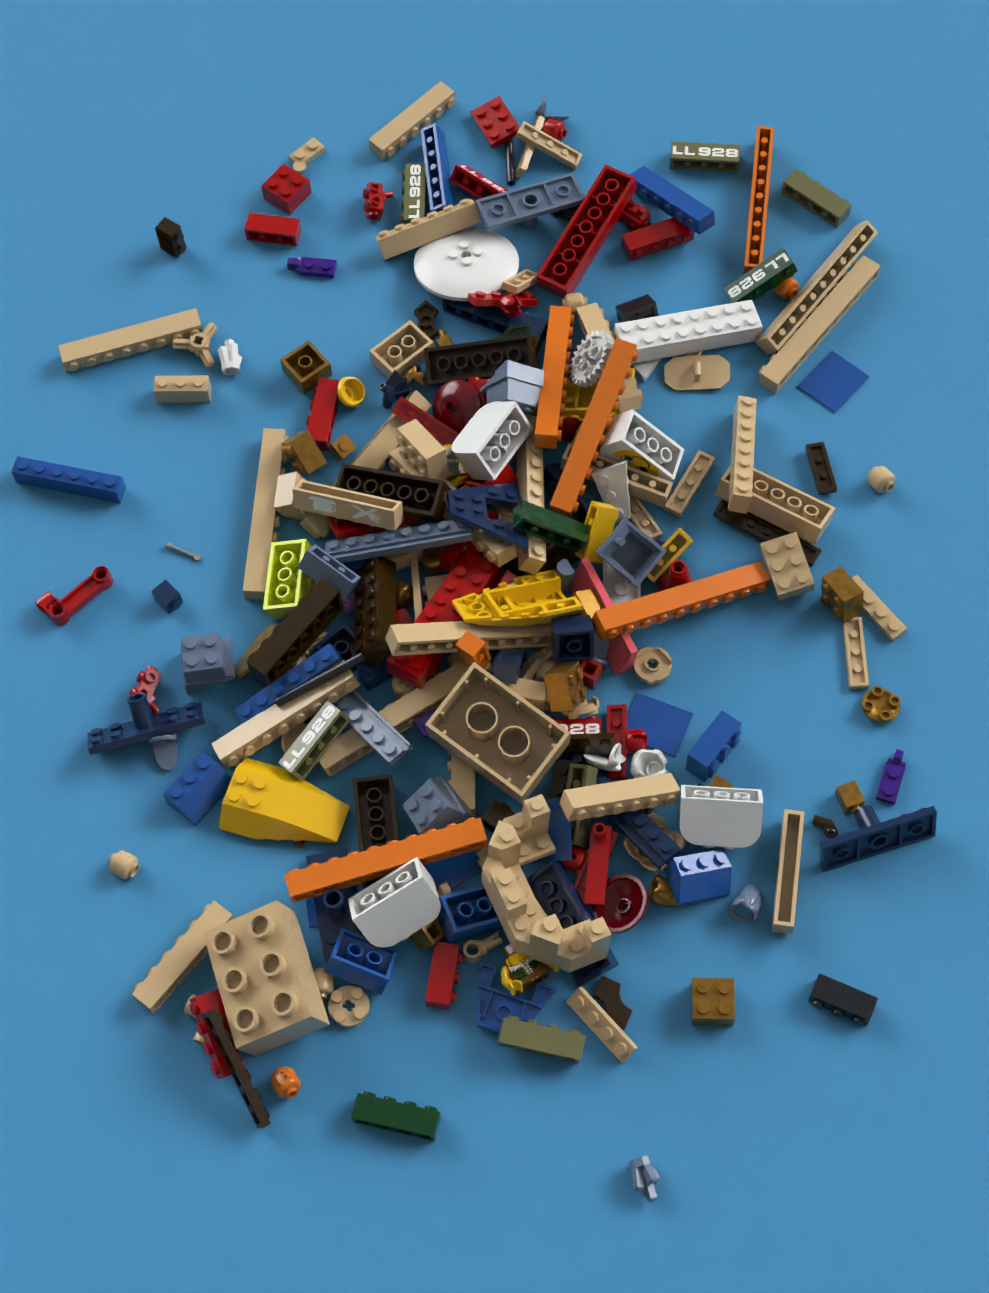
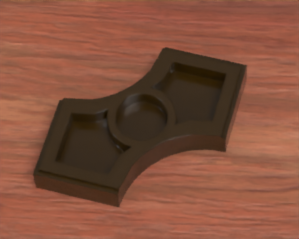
[414,300,439,340]
[594,976,632,1031]

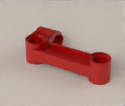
[35,566,113,626]

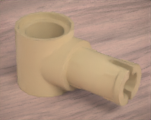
[463,932,503,964]

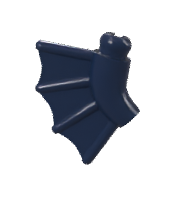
[379,370,412,409]

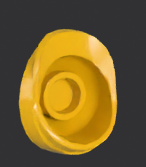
[337,377,365,407]

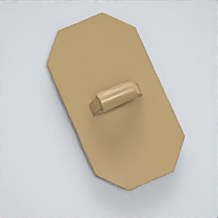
[664,355,730,391]

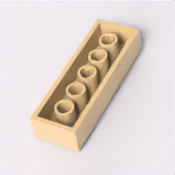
[715,466,836,545]

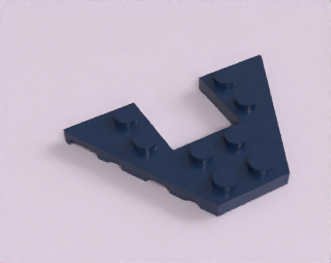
[446,482,529,554]

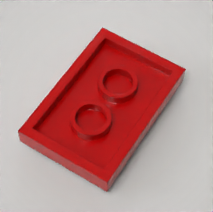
[470,96,520,149]

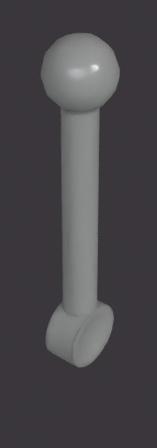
[166,542,201,562]

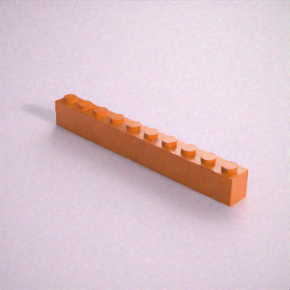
[743,126,774,275]
[534,305,575,449]
[549,337,639,517]
[591,561,771,640]
[284,817,488,903]

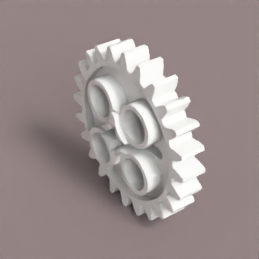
[569,330,614,388]

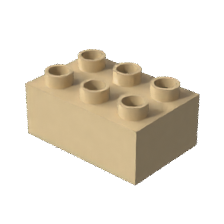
[425,662,571,805]
[203,900,330,1056]

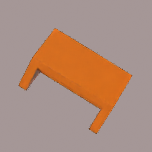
[455,631,491,669]

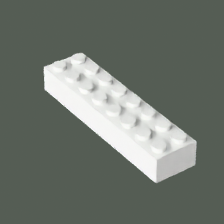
[614,300,763,363]

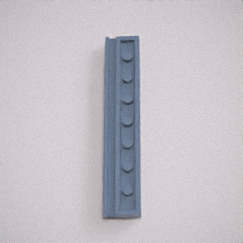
[325,520,474,563]
[332,690,413,766]

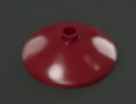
[432,380,482,434]
[592,874,648,933]

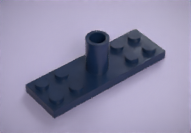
[87,693,205,755]
[820,805,937,872]
[306,848,362,965]

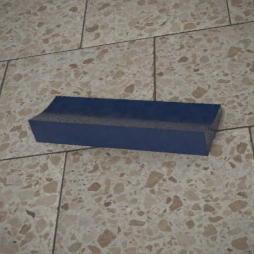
[527,860,619,987]

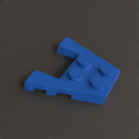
[477,961,556,1034]

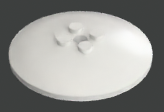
[414,227,519,301]

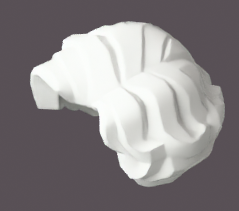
[630,749,669,778]

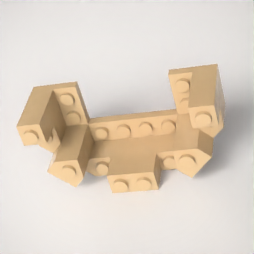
[481,794,612,972]

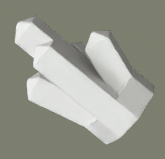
[217,339,242,375]

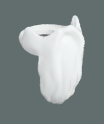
[584,743,626,771]

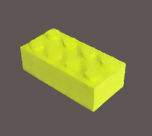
[263,539,312,620]

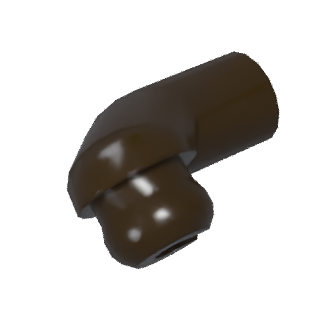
[812,815,838,838]

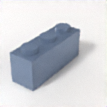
[297,544,361,600]

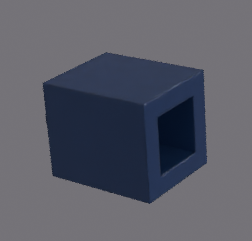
[151,579,183,614]

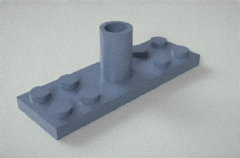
[475,172,585,231]

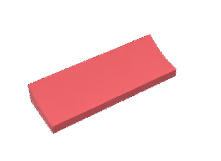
[570,557,638,675]

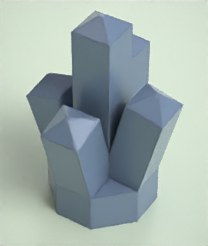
[629,1156,660,1202]

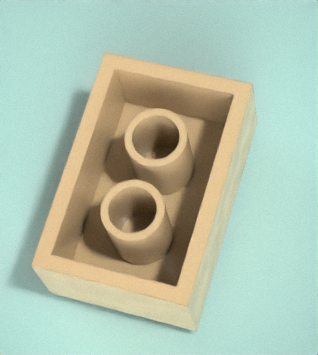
[369,320,434,378]
[397,419,449,480]
[760,532,815,601]

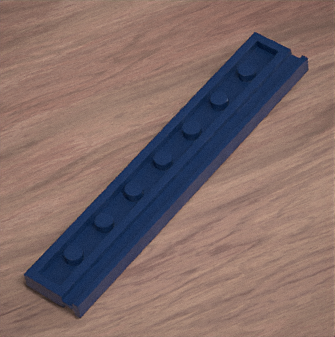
[563,754,682,870]

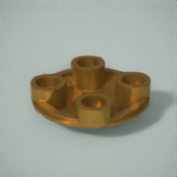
[861,686,901,723]

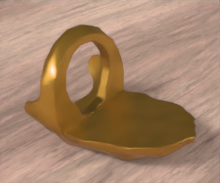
[401,365,429,387]
[648,874,683,908]

